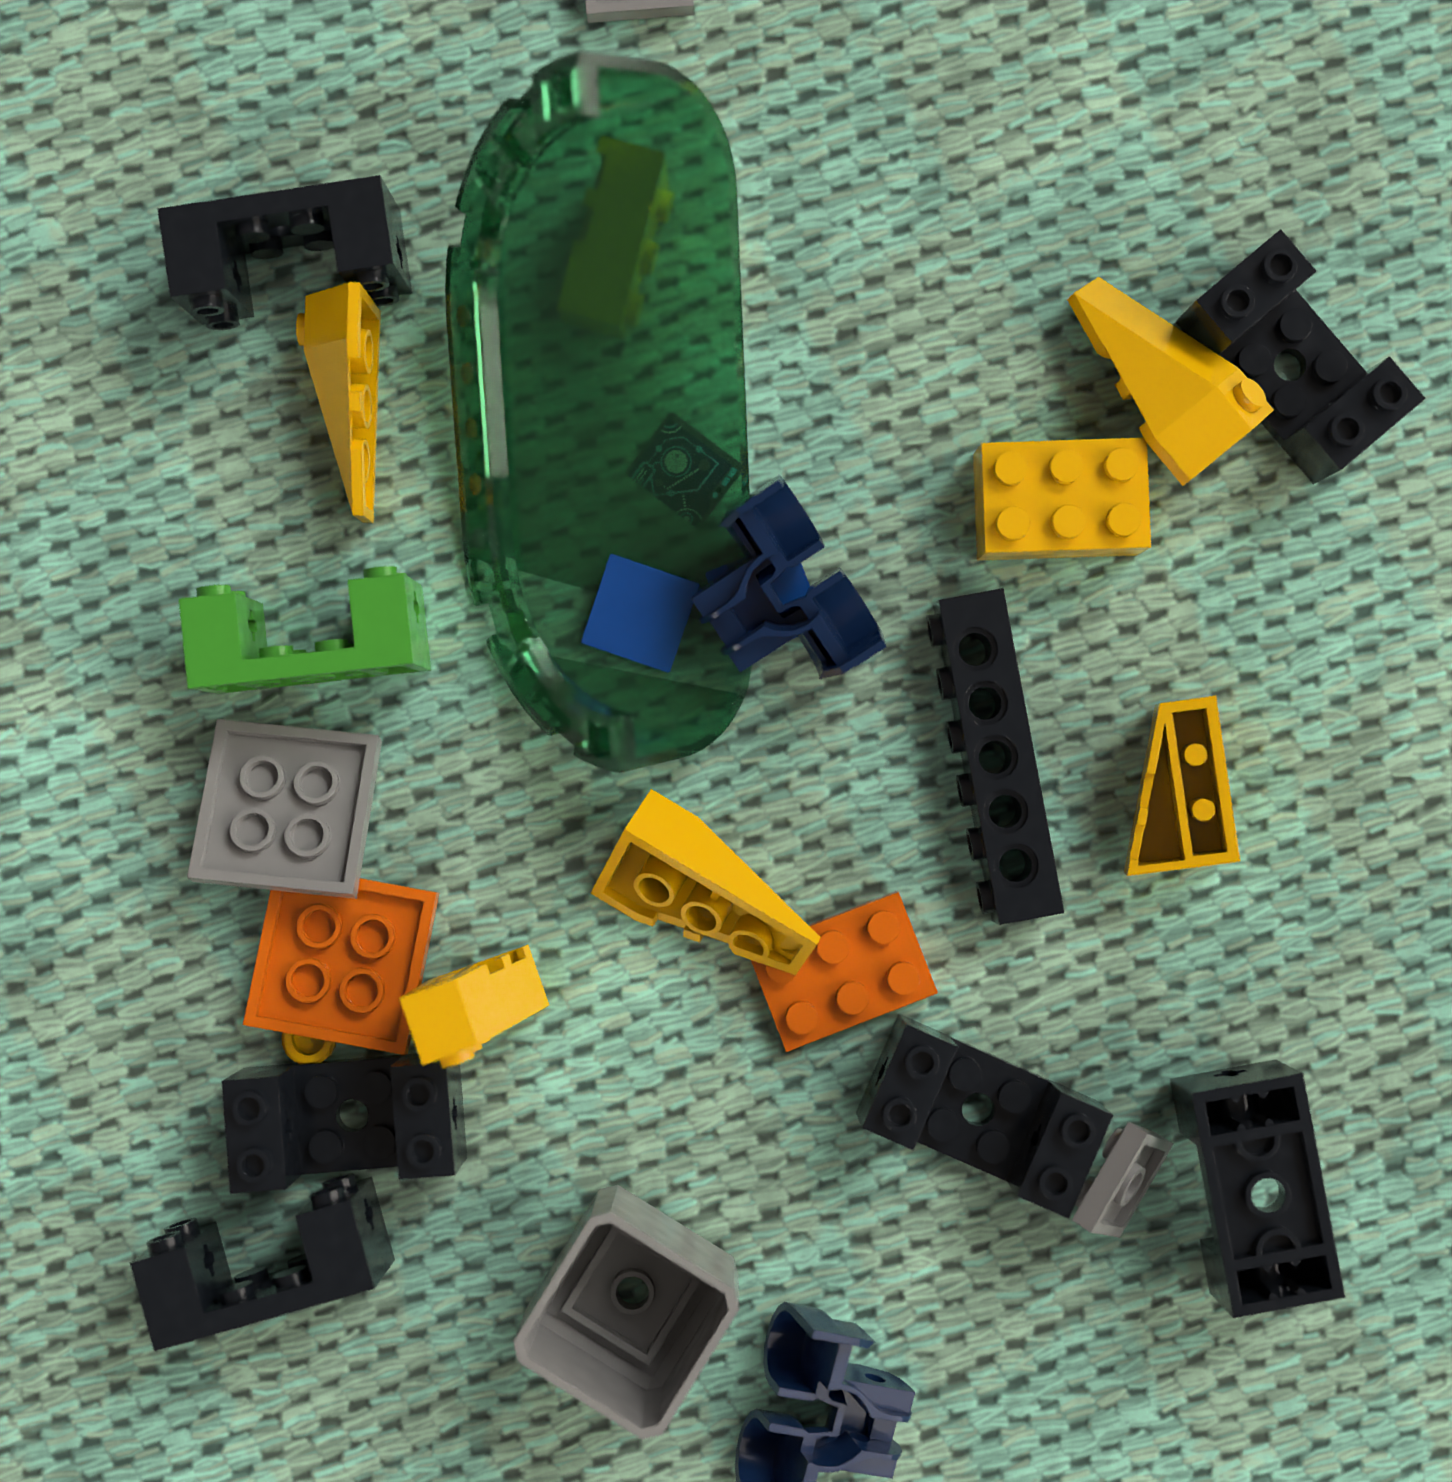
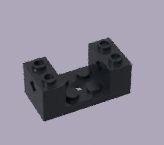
[157,175,412,330]
[1175,229,1426,484]
[856,1013,1113,1219]
[221,1053,467,1194]
[1170,1059,1345,1318]
[130,1173,395,1352]

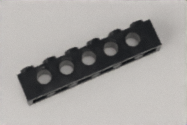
[926,588,1065,925]

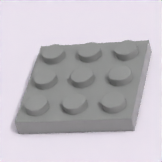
[187,719,382,899]

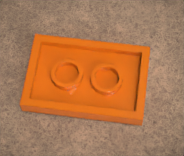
[751,891,938,1052]

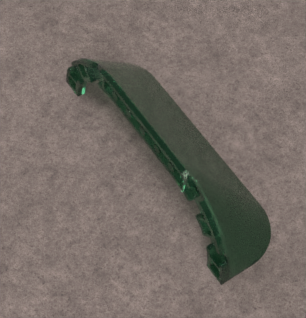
[445,51,752,773]

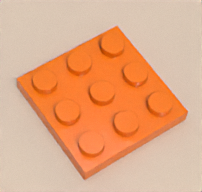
[243,878,440,1055]

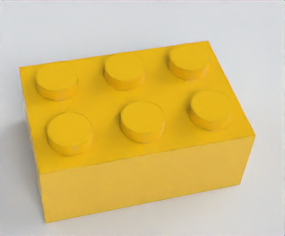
[973,437,1151,561]

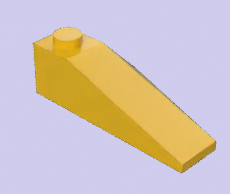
[1067,277,1274,486]
[296,282,381,523]
[590,789,821,975]

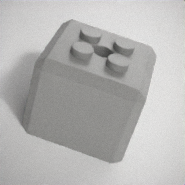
[513,1185,739,1440]

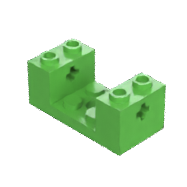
[178,566,431,694]

